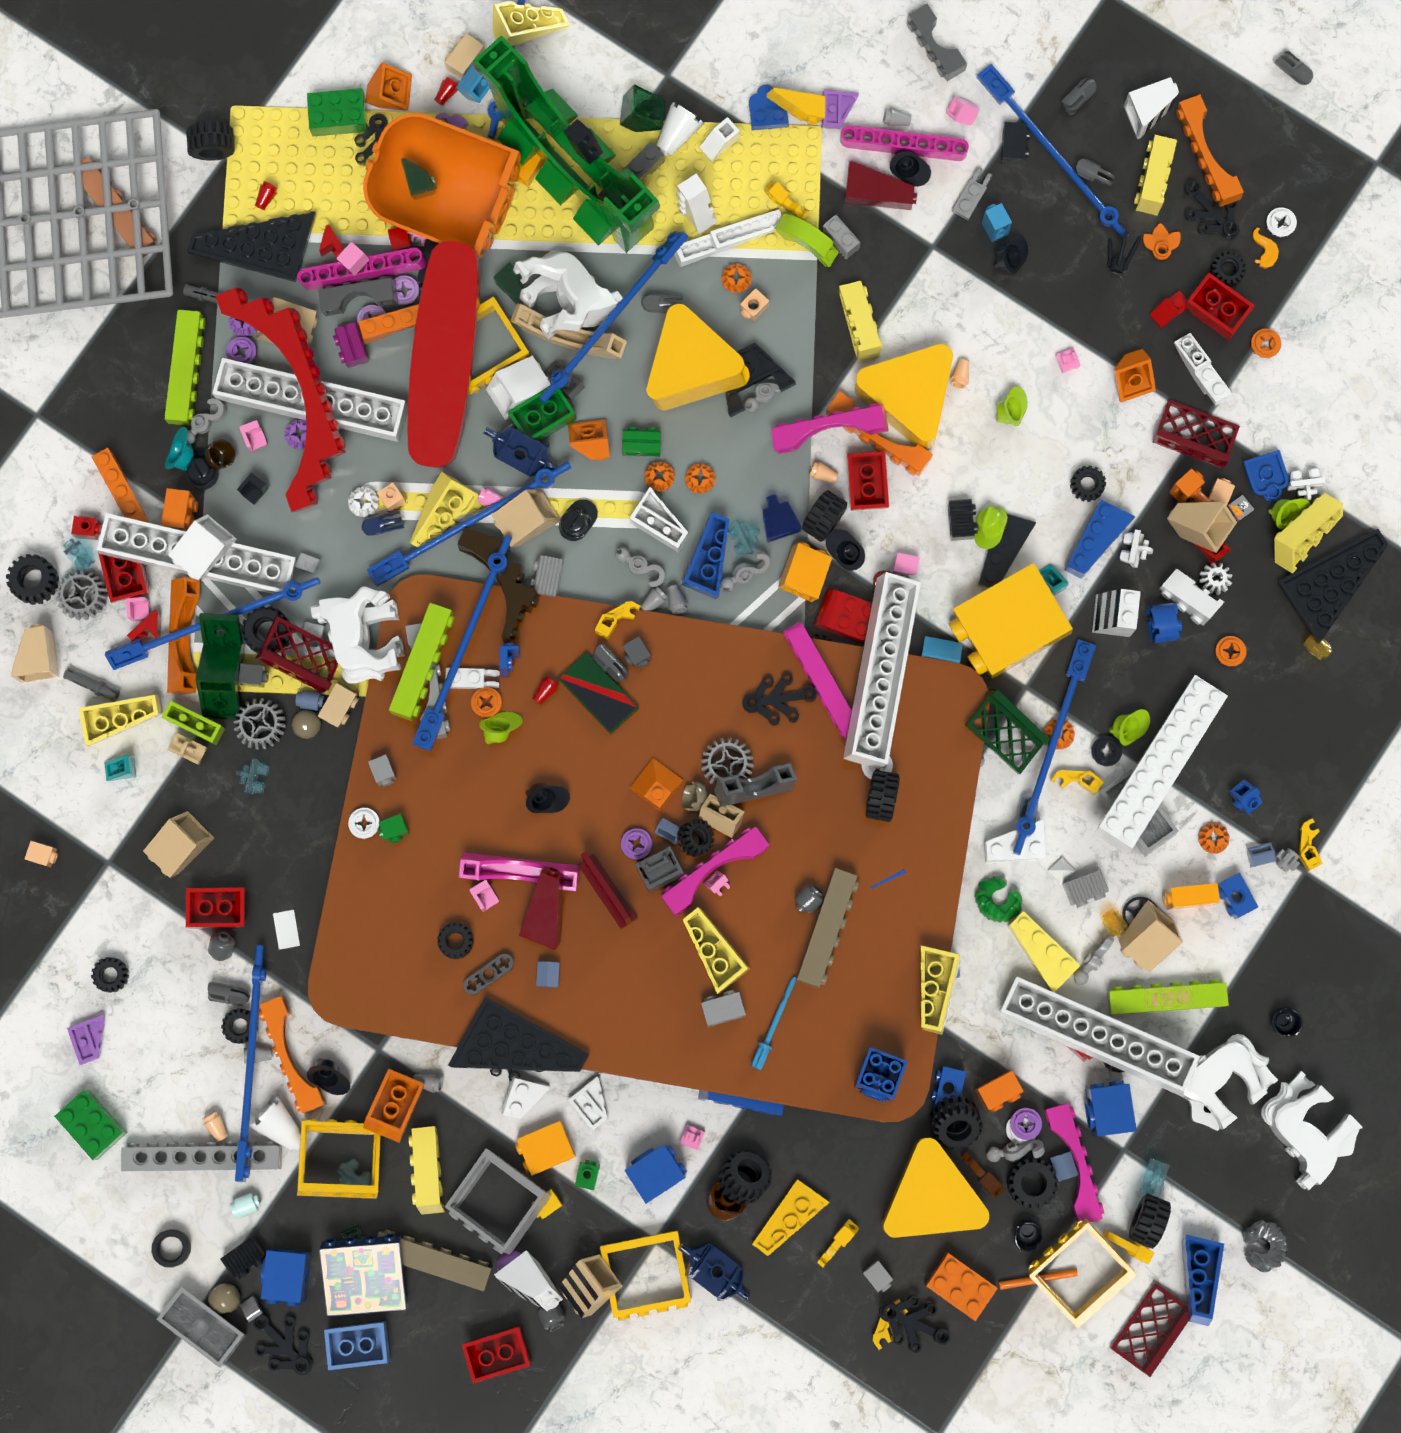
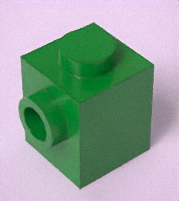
[377,814,410,844]
[575,1160,600,1190]

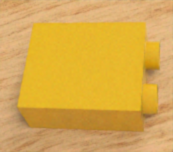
[948,563,1073,679]

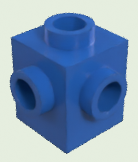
[1229,780,1263,815]

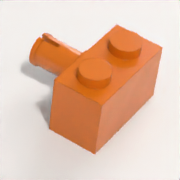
[1169,469,1212,503]

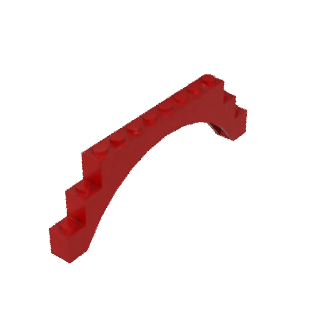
[215,288,346,512]

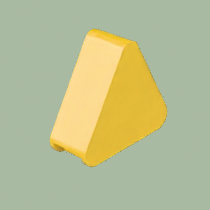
[646,304,750,411]
[854,344,953,450]
[882,1138,989,1238]

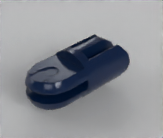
[362,510,404,536]

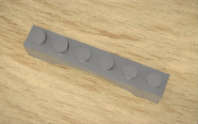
[405,623,450,739]

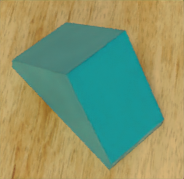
[1039,564,1069,596]
[104,755,136,781]

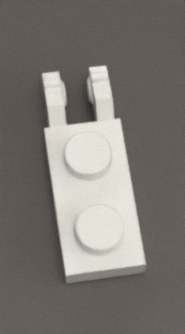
[445,668,500,689]

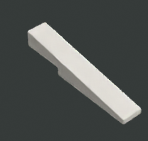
[674,209,782,268]

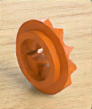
[721,263,751,293]
[1251,329,1281,359]
[644,461,675,492]
[685,463,715,494]
[1215,636,1246,667]
[471,687,502,718]
[1044,719,1075,749]
[1198,823,1230,854]

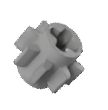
[1275,848,1300,872]

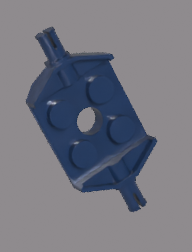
[483,424,559,477]
[678,1243,750,1301]

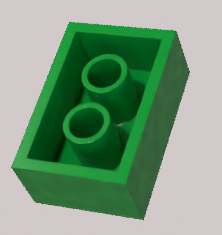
[307,88,368,137]
[507,386,577,442]
[54,1089,127,1160]

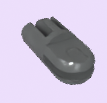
[1275,50,1313,85]
[1062,78,1096,115]
[1076,159,1115,186]
[641,294,683,314]
[593,644,628,682]
[207,982,250,1006]

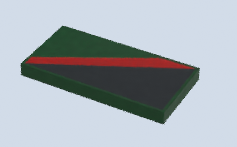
[558,653,639,735]

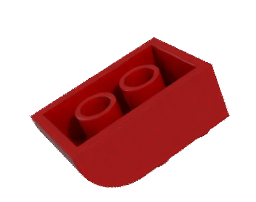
[1186,273,1255,341]
[846,451,889,511]
[98,553,150,603]
[813,589,872,645]
[186,887,245,929]
[462,1325,532,1384]

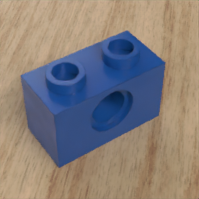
[1218,873,1258,919]
[931,1066,966,1106]

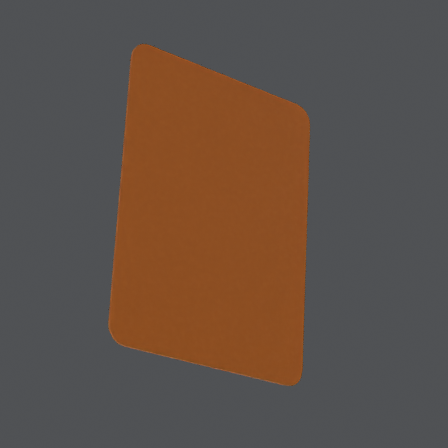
[308,575,990,1122]

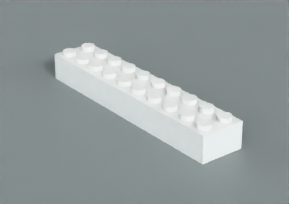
[212,358,408,442]
[97,513,296,594]
[843,572,921,769]
[1094,675,1228,855]
[1001,977,1200,1097]

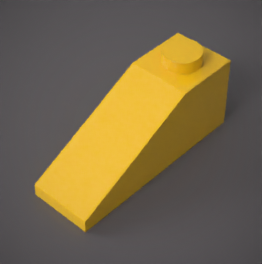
[767,88,825,125]

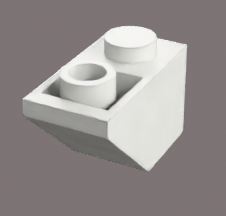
[699,117,740,162]

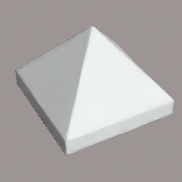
[1048,858,1075,885]

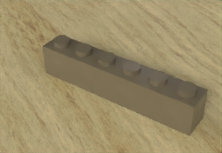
[797,868,859,989]
[377,1229,493,1292]

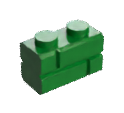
[622,427,661,457]

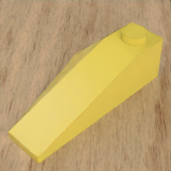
[493,1,570,46]
[410,472,479,547]

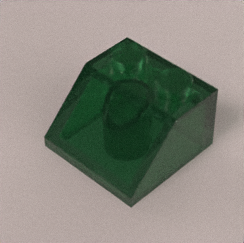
[619,84,666,132]
[401,158,438,200]

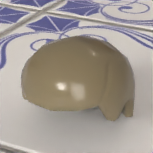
[291,710,321,739]
[682,782,708,811]
[208,1283,241,1314]

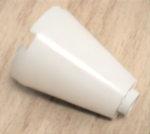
[656,102,704,157]
[250,1097,301,1151]

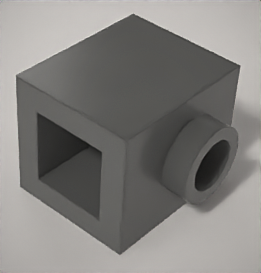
[623,636,652,669]
[238,664,269,688]

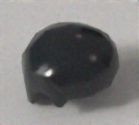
[1271,1007,1303,1037]
[1013,1220,1043,1253]

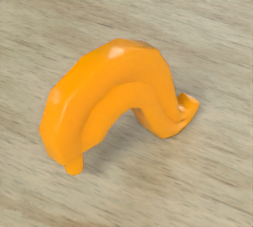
[1252,227,1279,269]

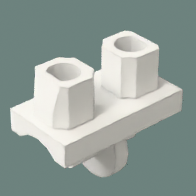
[1287,468,1325,500]
[1120,530,1153,568]

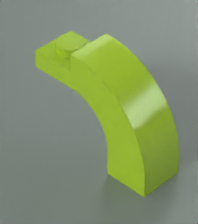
[774,213,839,267]

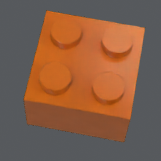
[161,488,199,532]
[974,1071,1024,1112]

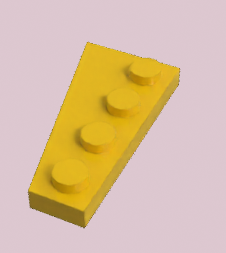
[752,1179,830,1256]

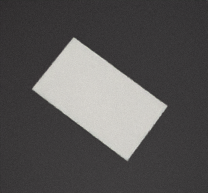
[273,910,300,950]

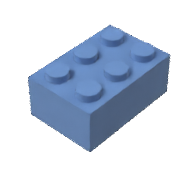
[324,1321,390,1370]

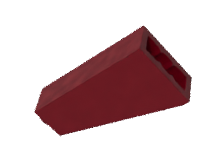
[845,161,917,210]
[519,867,564,950]

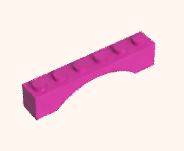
[771,404,889,454]
[661,826,770,917]
[459,852,580,891]
[1044,1103,1104,1222]

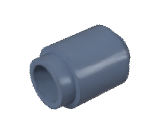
[296,690,325,711]

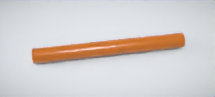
[999,1268,1078,1290]

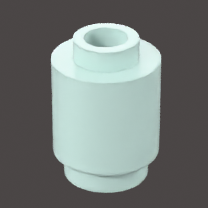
[230,1193,261,1218]

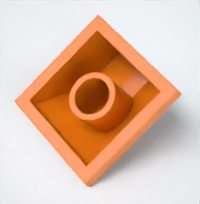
[365,63,412,111]
[1114,349,1156,402]
[568,419,610,460]
[630,758,684,812]

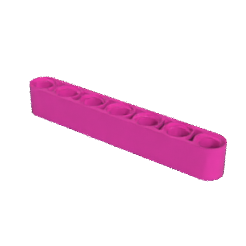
[840,125,969,161]
[297,248,427,291]
[783,622,852,744]

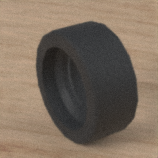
[151,1229,191,1268]

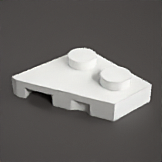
[568,1077,608,1131]

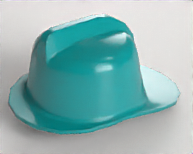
[165,427,194,471]

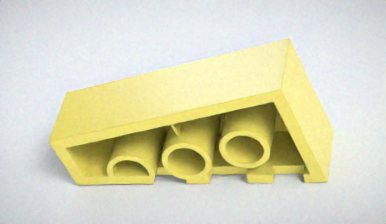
[1134,135,1177,216]
[683,907,750,994]

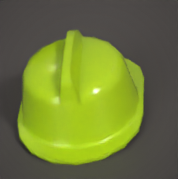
[996,386,1028,427]
[1268,498,1311,529]
[974,506,1008,549]
[1109,709,1150,746]
[479,712,522,744]

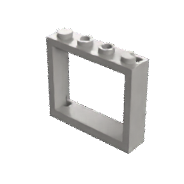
[445,1148,552,1255]

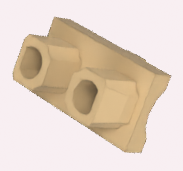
[167,733,207,765]

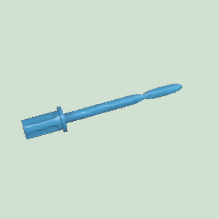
[750,977,796,1070]

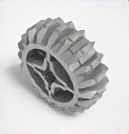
[55,569,108,620]
[234,698,286,750]
[701,737,754,785]

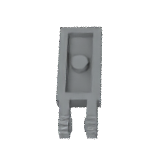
[952,167,993,220]

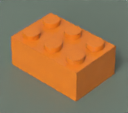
[363,1069,424,1143]
[925,1252,998,1321]

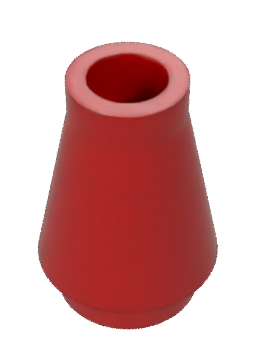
[434,77,458,106]
[254,181,278,211]
[532,676,559,705]

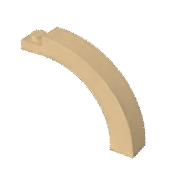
[511,304,627,359]

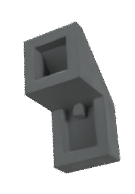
[544,361,585,400]

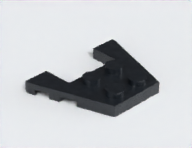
[726,343,796,418]

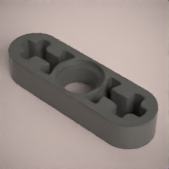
[463,954,514,995]

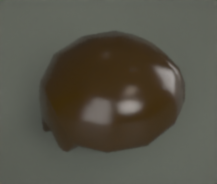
[204,439,236,470]

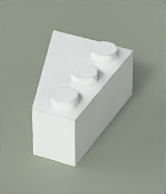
[676,174,717,234]
[629,487,688,553]
[1159,569,1224,626]
[984,820,1046,863]

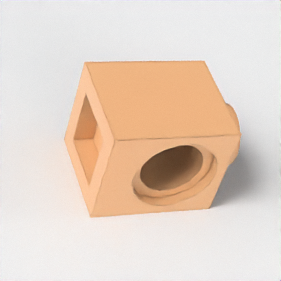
[740,288,769,322]
[1208,478,1235,506]
[377,482,406,512]
[25,841,58,867]

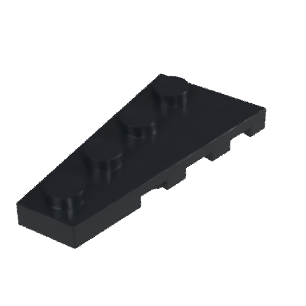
[978,514,1036,588]

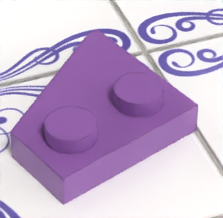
[822,90,859,130]
[67,1015,105,1065]

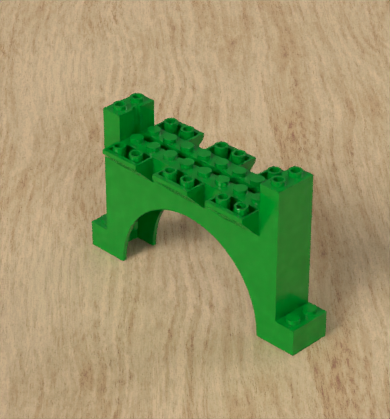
[473,35,660,253]

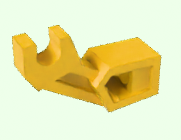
[763,181,809,220]
[595,601,641,640]
[1050,769,1104,795]
[1298,818,1323,871]
[817,1219,859,1267]
[1102,1230,1155,1265]
[873,1299,908,1350]

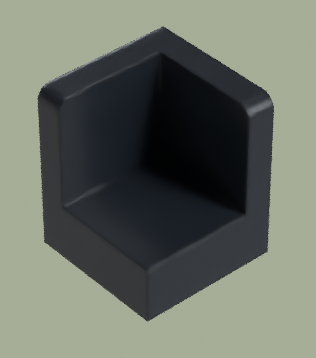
[237,472,269,505]

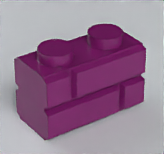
[333,322,369,368]

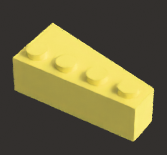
[838,281,882,362]
[1274,493,1343,574]
[79,695,162,746]
[1008,911,1080,993]
[921,946,961,1035]
[409,1126,445,1215]

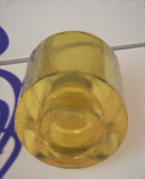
[1303,634,1333,660]
[1100,908,1128,938]

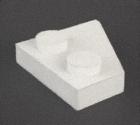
[501,1076,550,1119]

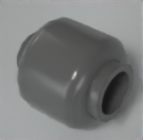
[794,884,823,913]
[208,931,235,961]
[537,1303,566,1331]

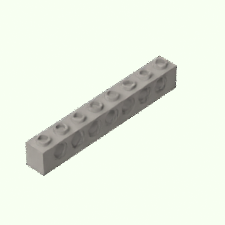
[121,1141,282,1171]

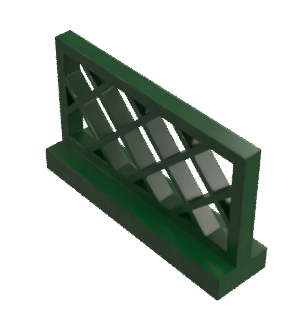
[965,689,1051,774]

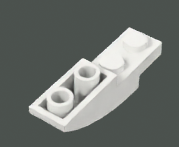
[1174,333,1232,406]

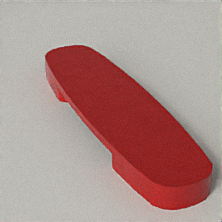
[407,241,480,468]

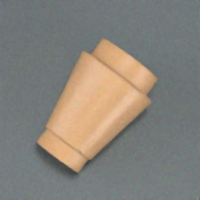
[950,359,970,389]
[809,461,838,483]
[202,1111,228,1142]

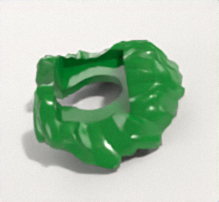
[974,875,1023,923]

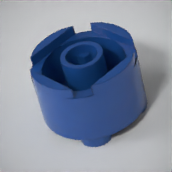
[1146,603,1182,644]

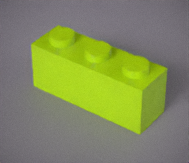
[161,700,225,746]

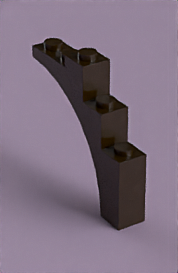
[458,527,539,643]

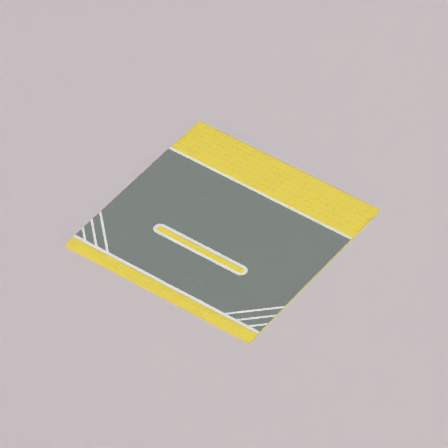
[193,106,822,697]

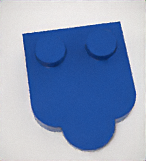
[749,85,789,130]
[1242,450,1289,502]

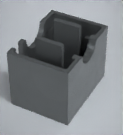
[635,846,684,894]

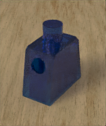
[762,494,802,543]

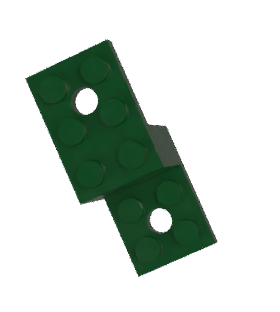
[195,613,245,719]

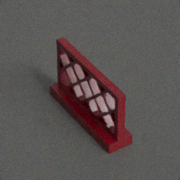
[1152,399,1240,469]
[255,616,338,693]
[577,851,637,929]
[1110,1283,1189,1377]

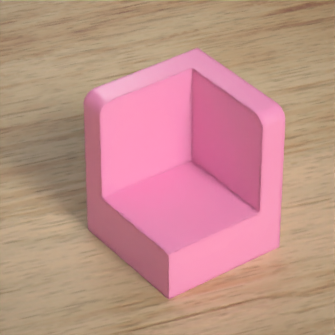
[946,96,980,126]
[337,242,370,276]
[239,420,267,452]
[893,553,920,576]
[126,597,150,621]
[470,880,499,912]

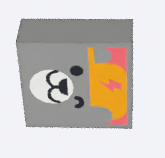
[1227,495,1254,522]

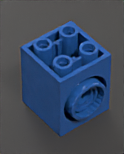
[854,1047,908,1102]
[1085,1080,1137,1137]
[624,1144,687,1204]
[260,1249,312,1306]

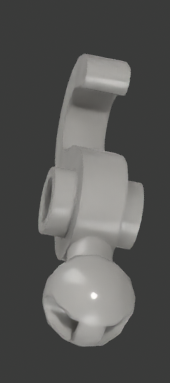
[744,376,781,413]
[187,398,226,445]
[615,548,665,588]
[720,550,770,592]
[1074,935,1114,985]
[986,1140,1045,1162]

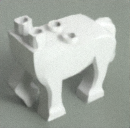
[513,250,623,340]
[311,586,405,684]
[1179,1034,1278,1131]
[1261,1071,1363,1190]

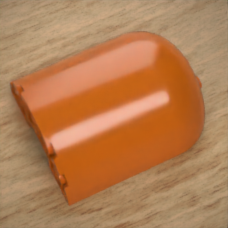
[363,113,521,259]

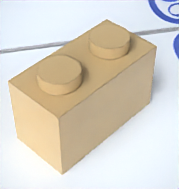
[445,33,485,79]
[318,682,359,728]
[698,794,744,838]

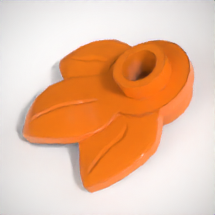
[1143,223,1181,260]

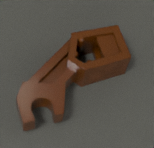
[961,1152,1005,1199]

